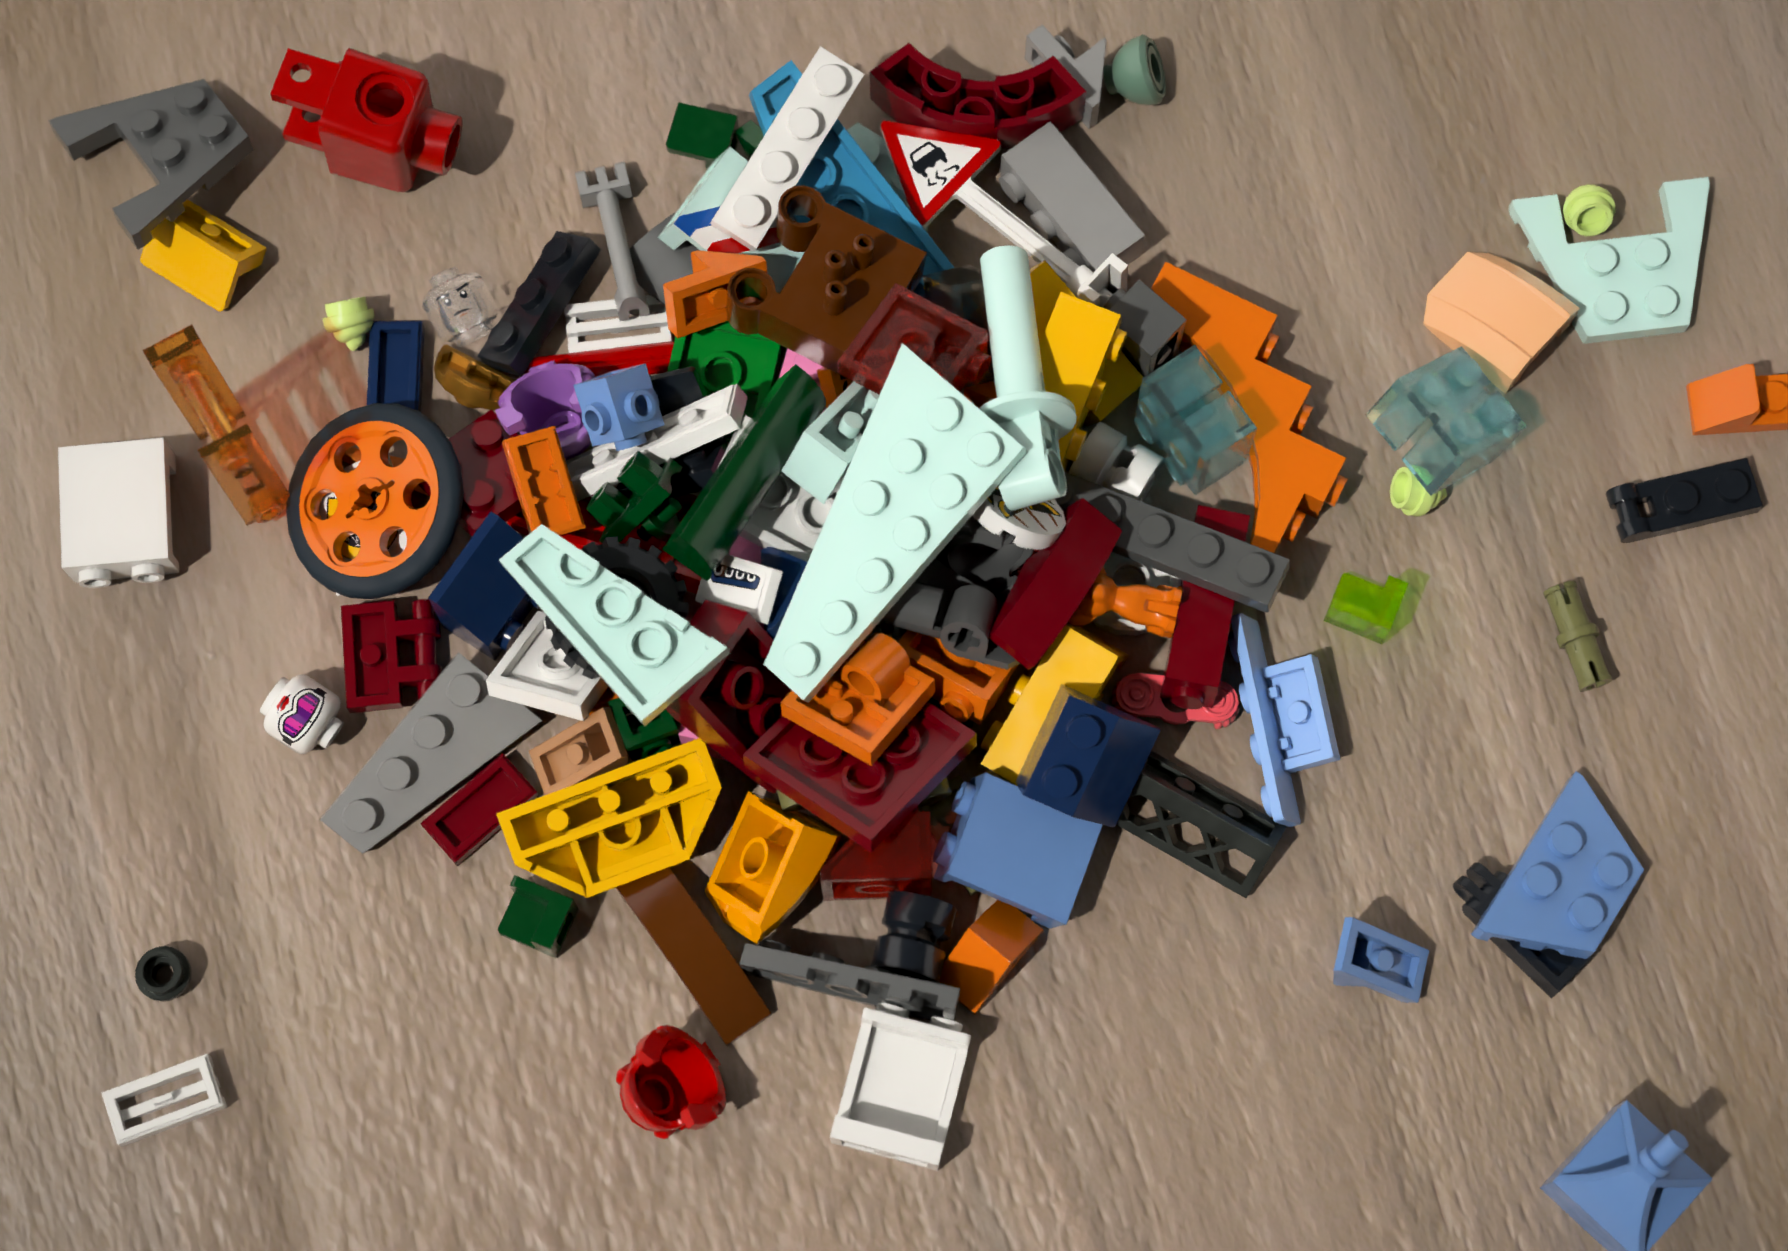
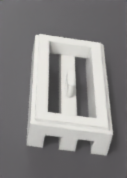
[564,295,672,353]
[102,1054,227,1147]

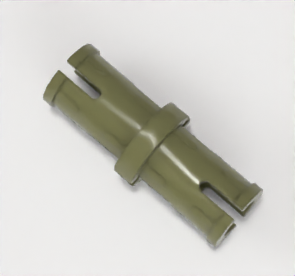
[1543,581,1613,692]

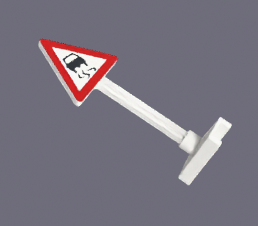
[880,121,1128,308]

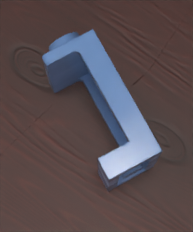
[933,773,1102,929]

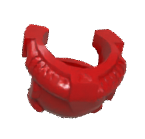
[616,1025,726,1139]

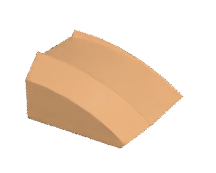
[1424,252,1580,394]

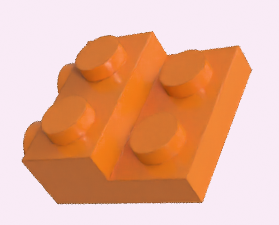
[898,630,1019,725]

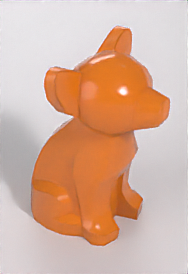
[1068,567,1183,639]

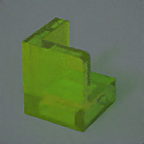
[1323,573,1409,644]

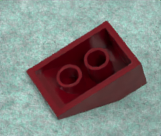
[666,600,791,794]

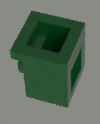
[608,698,680,761]

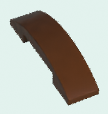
[616,868,772,1046]

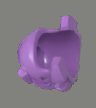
[495,361,595,460]

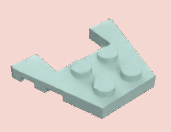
[1508,177,1710,344]

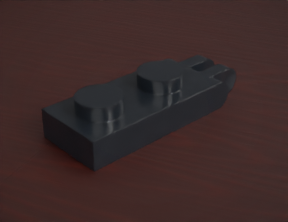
[1453,862,1592,999]

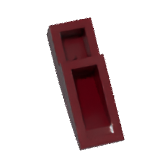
[989,497,1123,670]

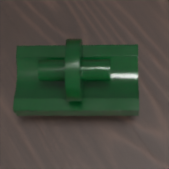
[586,451,683,543]

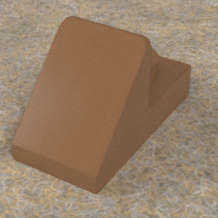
[529,707,629,795]

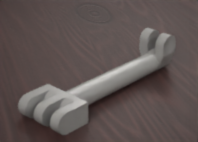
[575,162,650,321]

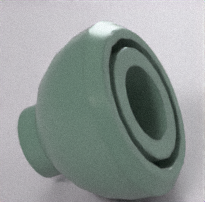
[1103,34,1166,105]

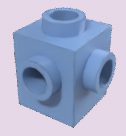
[573,364,665,451]

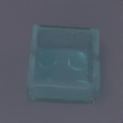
[1134,345,1257,495]
[1365,346,1527,496]

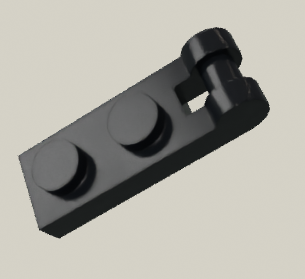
[1605,458,1763,543]

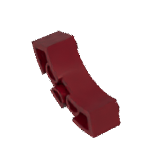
[869,43,1086,149]

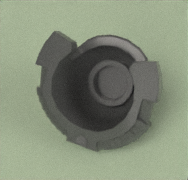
[935,516,1034,603]

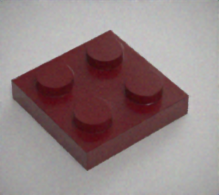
[418,410,522,537]

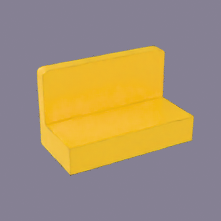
[140,199,267,312]

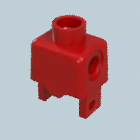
[270,48,463,193]

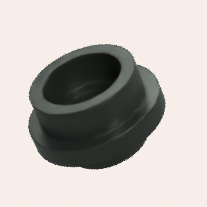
[135,946,192,1002]

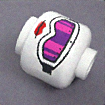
[260,674,344,754]

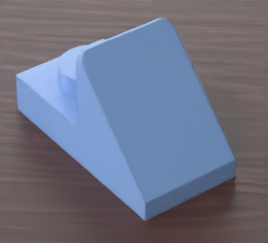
[1333,917,1429,1003]

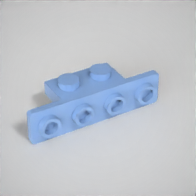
[1228,613,1340,827]

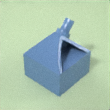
[1540,1100,1712,1251]

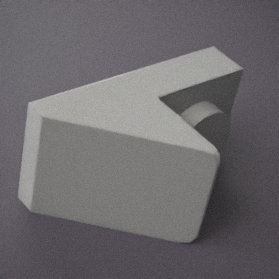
[1025,24,1106,129]

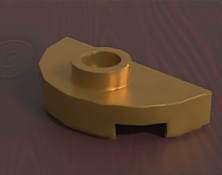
[434,344,516,411]

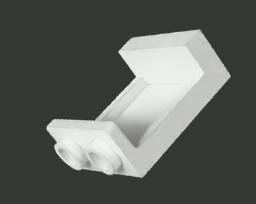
[58,437,179,588]
[830,1003,971,1171]

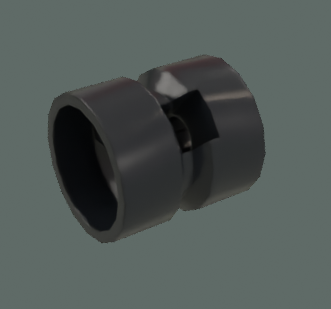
[871,891,957,982]

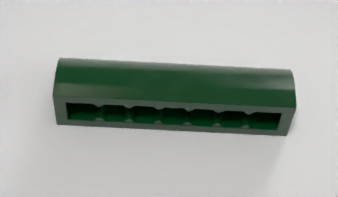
[662,364,826,581]

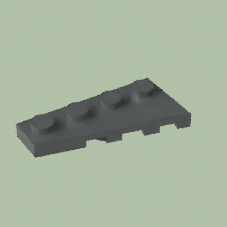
[739,939,960,1021]

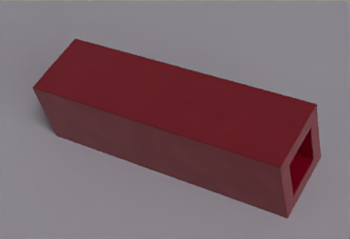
[1160,505,1250,709]

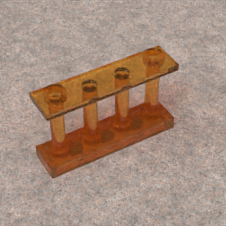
[143,324,290,526]

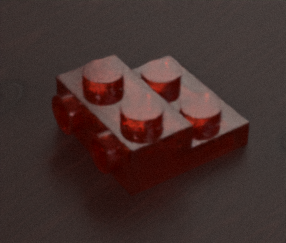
[838,283,991,395]

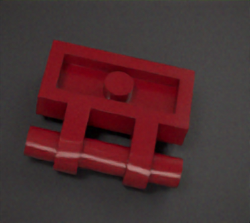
[341,599,443,713]

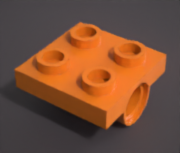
[781,633,935,766]

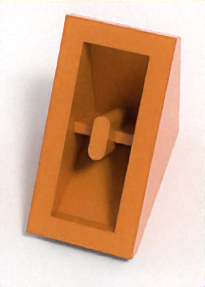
[939,900,1044,1015]

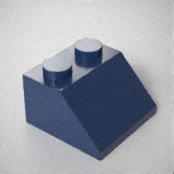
[428,511,540,661]
[1015,684,1161,827]

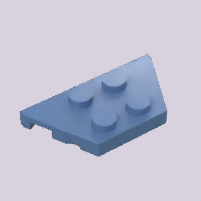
[1471,771,1644,959]

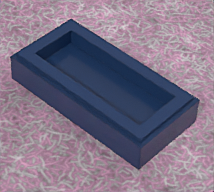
[366,321,425,412]

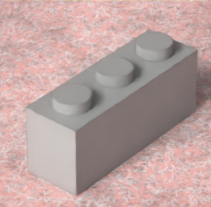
[999,121,1145,272]

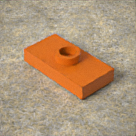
[502,426,586,536]

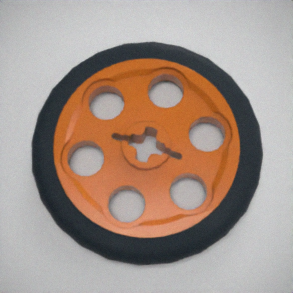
[286,403,464,599]

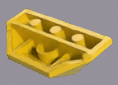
[496,738,722,898]

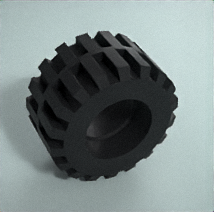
[545,536,689,682]

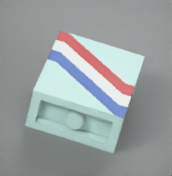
[658,147,805,294]

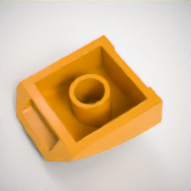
[705,791,842,944]

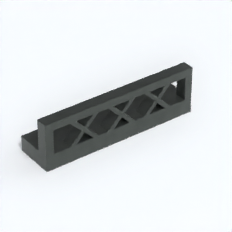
[1116,750,1287,898]

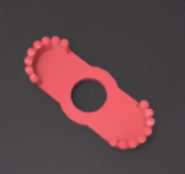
[1112,673,1240,729]

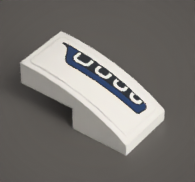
[695,554,783,624]

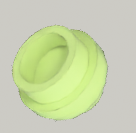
[1563,184,1616,236]
[322,297,375,351]
[1390,464,1447,517]

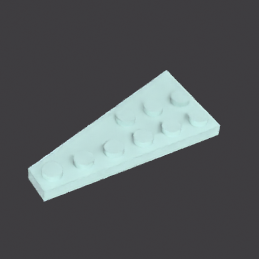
[764,343,1028,703]

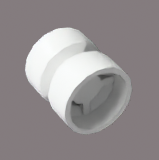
[1069,422,1165,502]

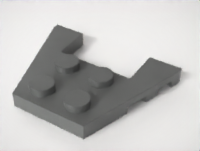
[49,79,253,250]

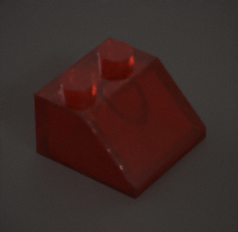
[820,806,932,901]

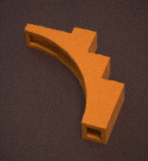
[1151,261,1348,554]

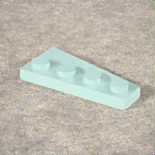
[499,524,730,726]

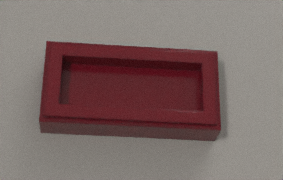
[420,753,539,866]

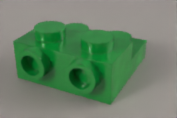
[667,321,783,443]

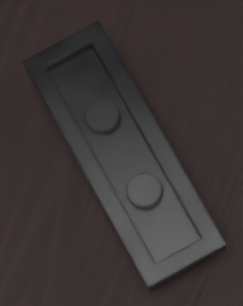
[477,231,601,377]

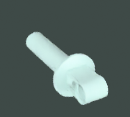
[979,245,1077,511]

